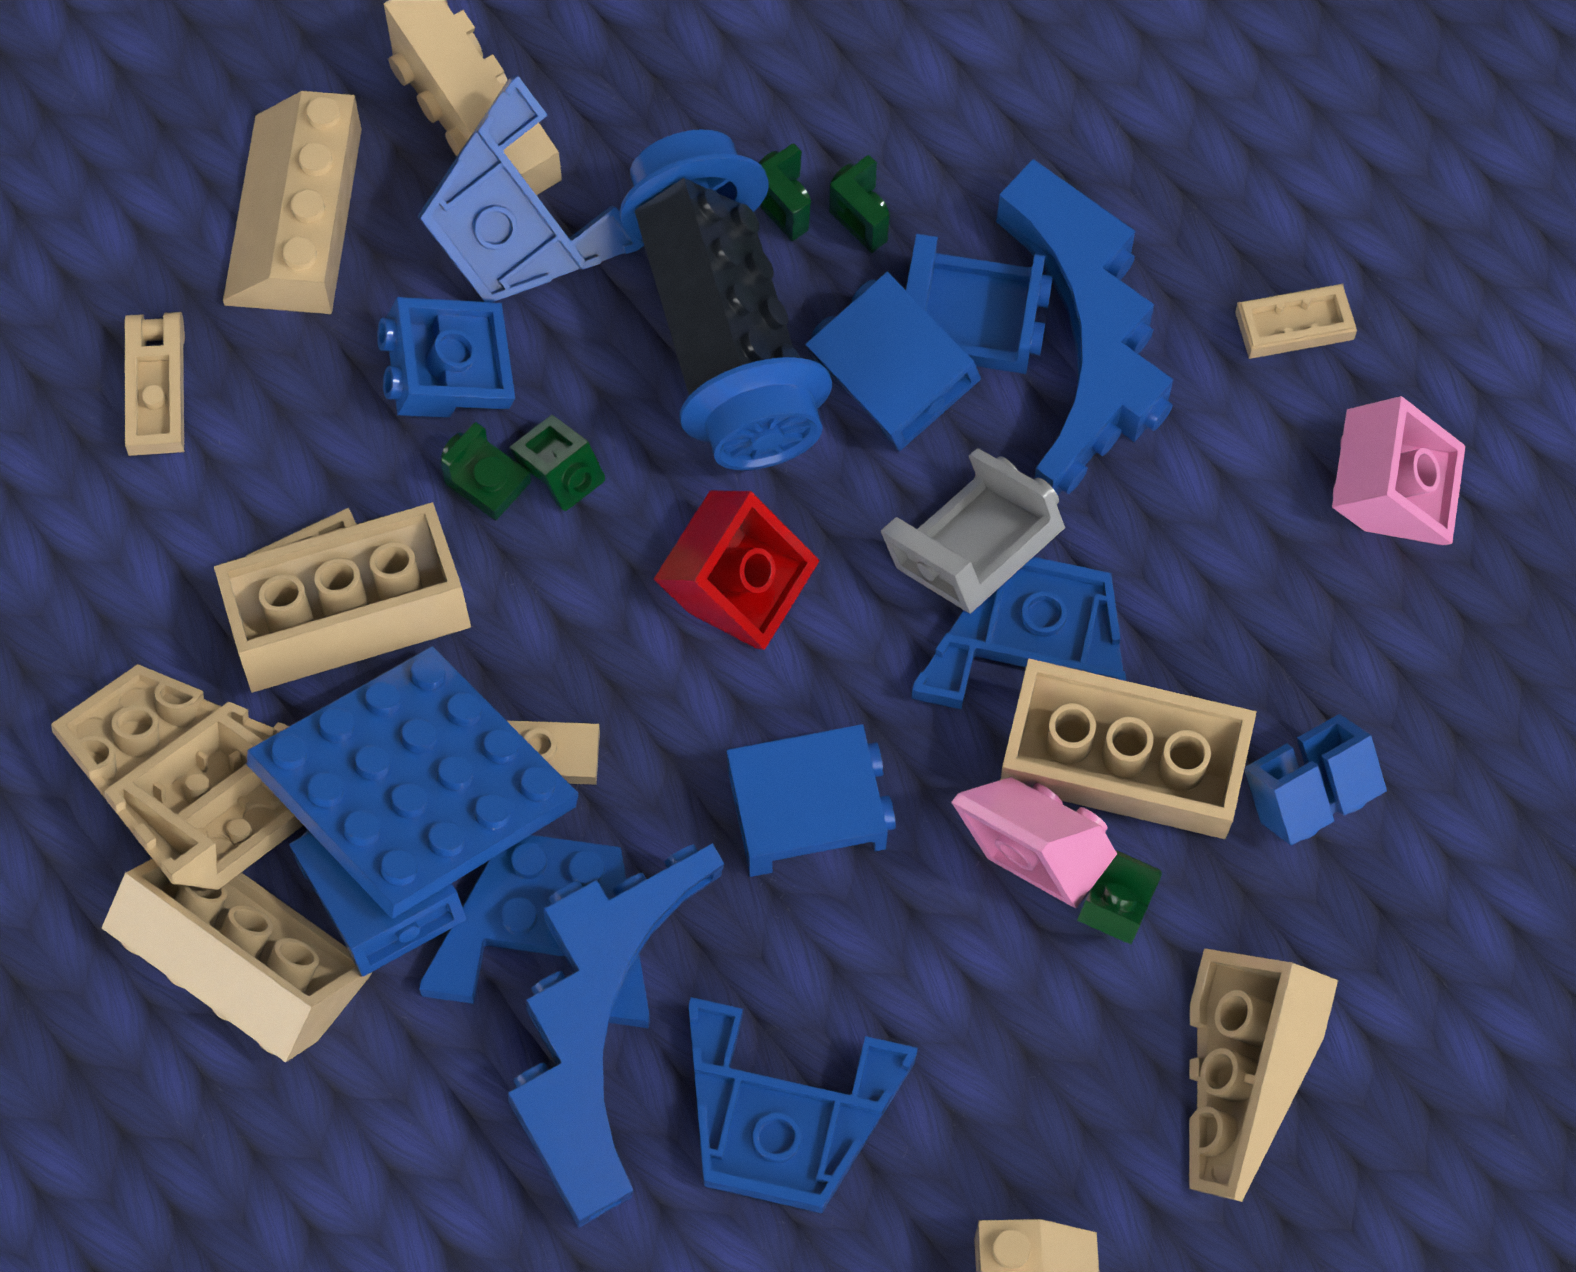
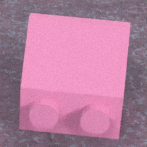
[1332,396,1465,545]
[952,777,1117,909]

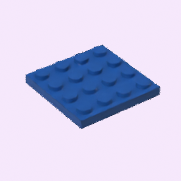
[247,646,578,919]

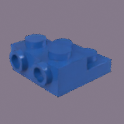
[377,297,515,417]

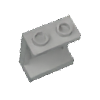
[881,448,1065,614]

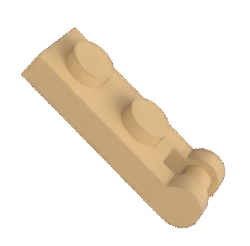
[125,312,185,456]

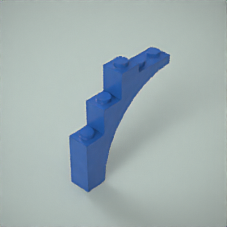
[996,159,1174,495]
[508,843,724,1228]

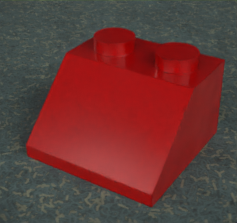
[654,490,820,650]

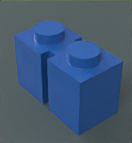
[1244,714,1387,846]

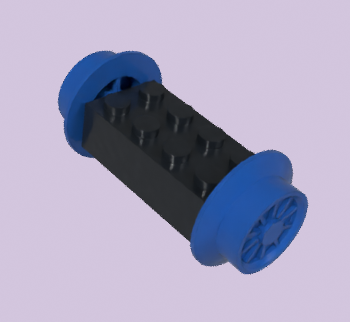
[620,130,832,470]

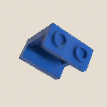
[906,234,1053,374]
[805,271,981,452]
[727,724,896,877]
[289,830,467,977]

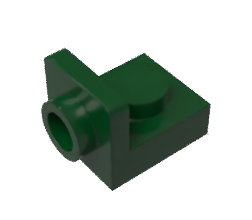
[758,143,811,242]
[829,155,890,253]
[510,414,605,511]
[441,422,531,521]
[1077,850,1162,945]

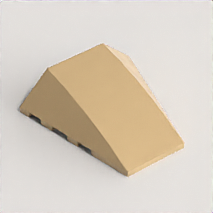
[51,664,303,890]

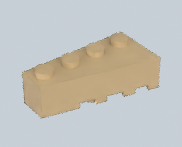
[384,0,562,195]

